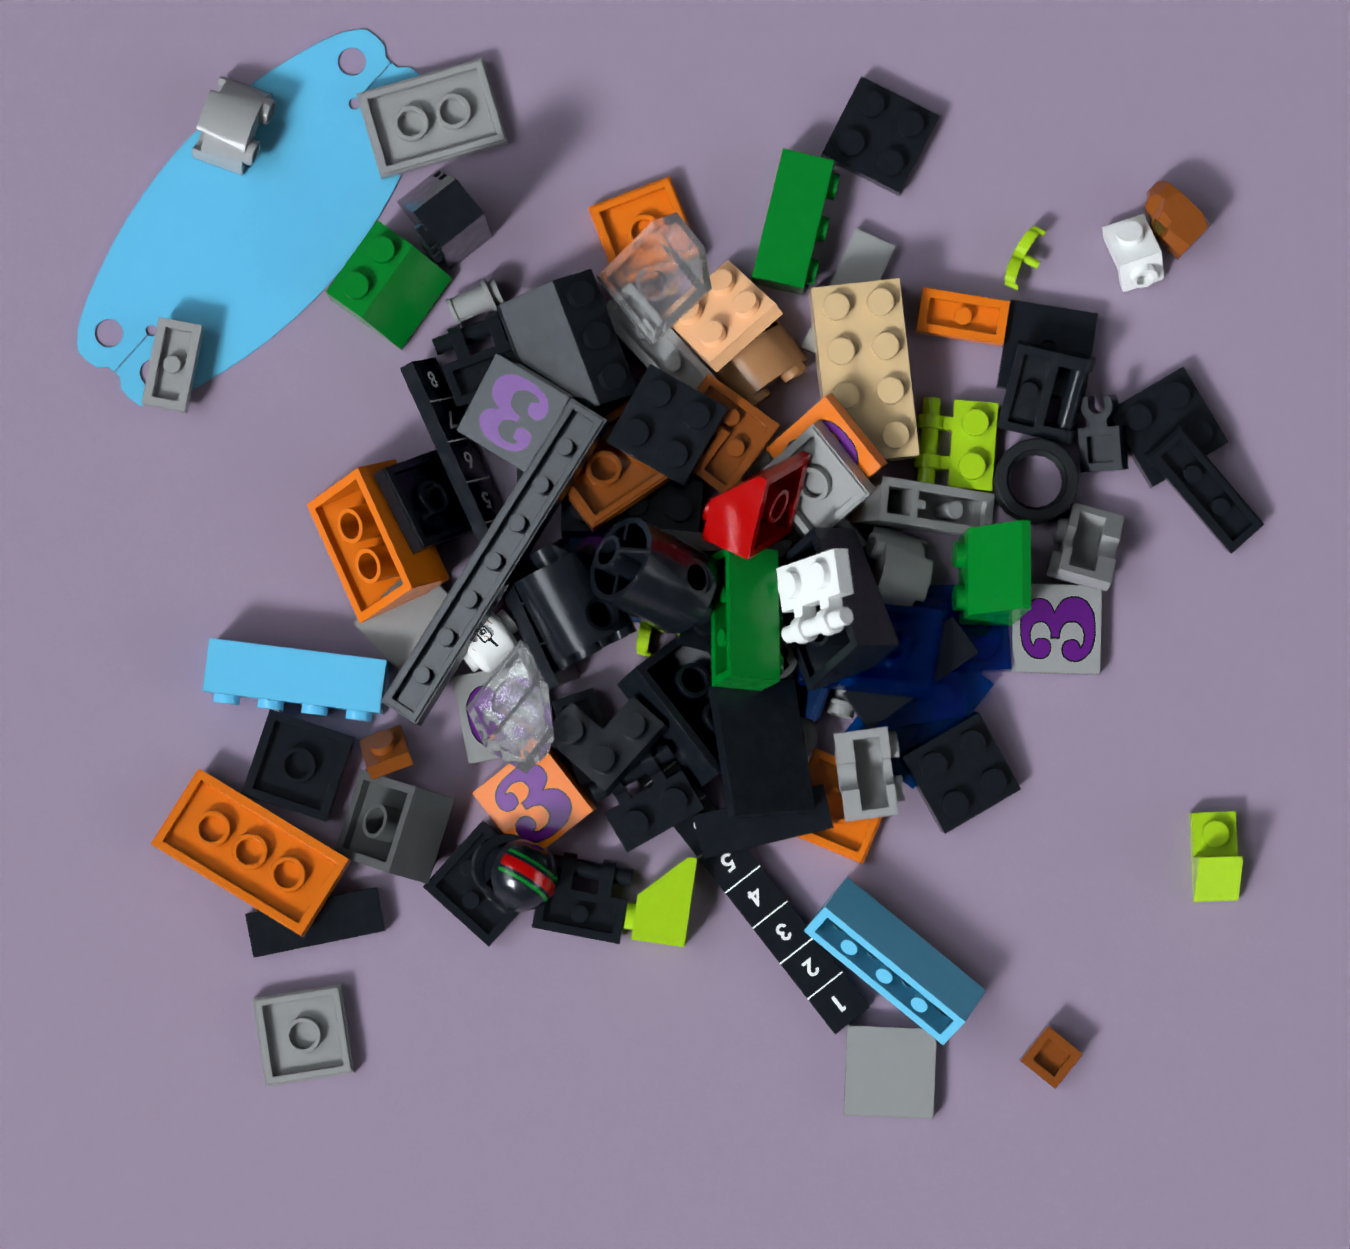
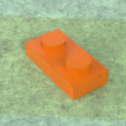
[915,287,1010,347]

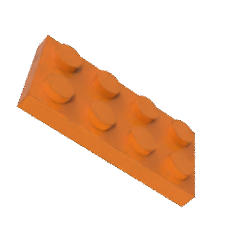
[151,768,351,938]

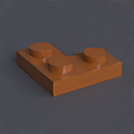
[693,373,781,493]

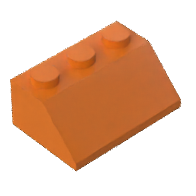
[306,459,450,623]

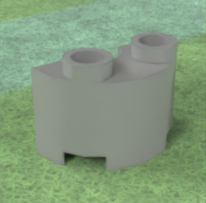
[192,76,276,175]
[1045,502,1125,591]
[865,525,933,623]
[833,726,905,822]

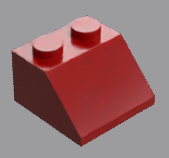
[702,451,810,560]

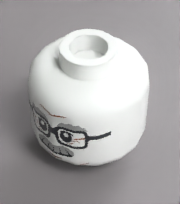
[463,609,518,672]

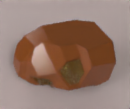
[1145,180,1211,260]

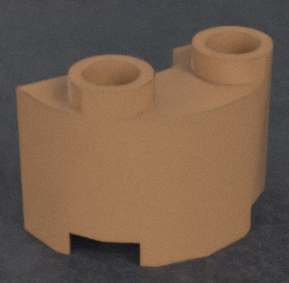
[707,318,808,407]

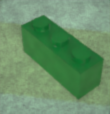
[751,148,840,295]
[711,549,784,691]

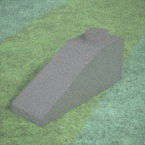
[850,476,995,535]

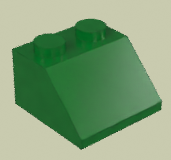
[325,220,453,350]
[952,520,1031,626]

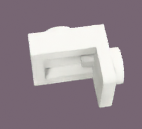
[1102,213,1164,292]

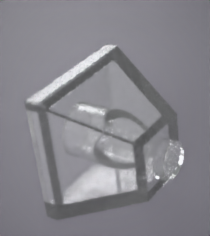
[596,212,712,345]
[466,640,554,774]

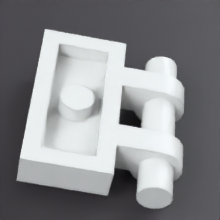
[776,548,854,644]

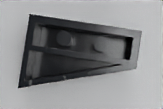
[397,170,492,270]

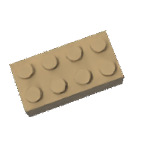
[808,278,920,462]

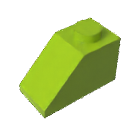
[624,857,697,947]

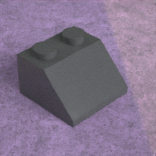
[335,770,455,884]

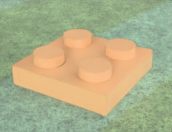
[662,260,783,373]

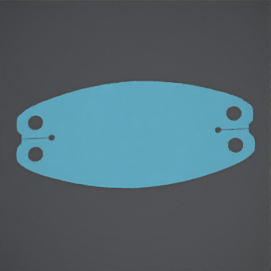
[77,29,420,406]

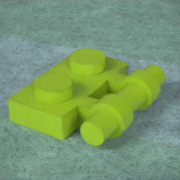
[914,397,999,493]

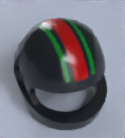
[471,834,558,912]

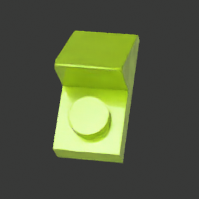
[1189,811,1243,902]

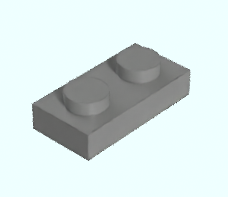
[142,317,204,414]

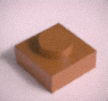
[359,725,414,780]
[1019,1025,1083,1089]

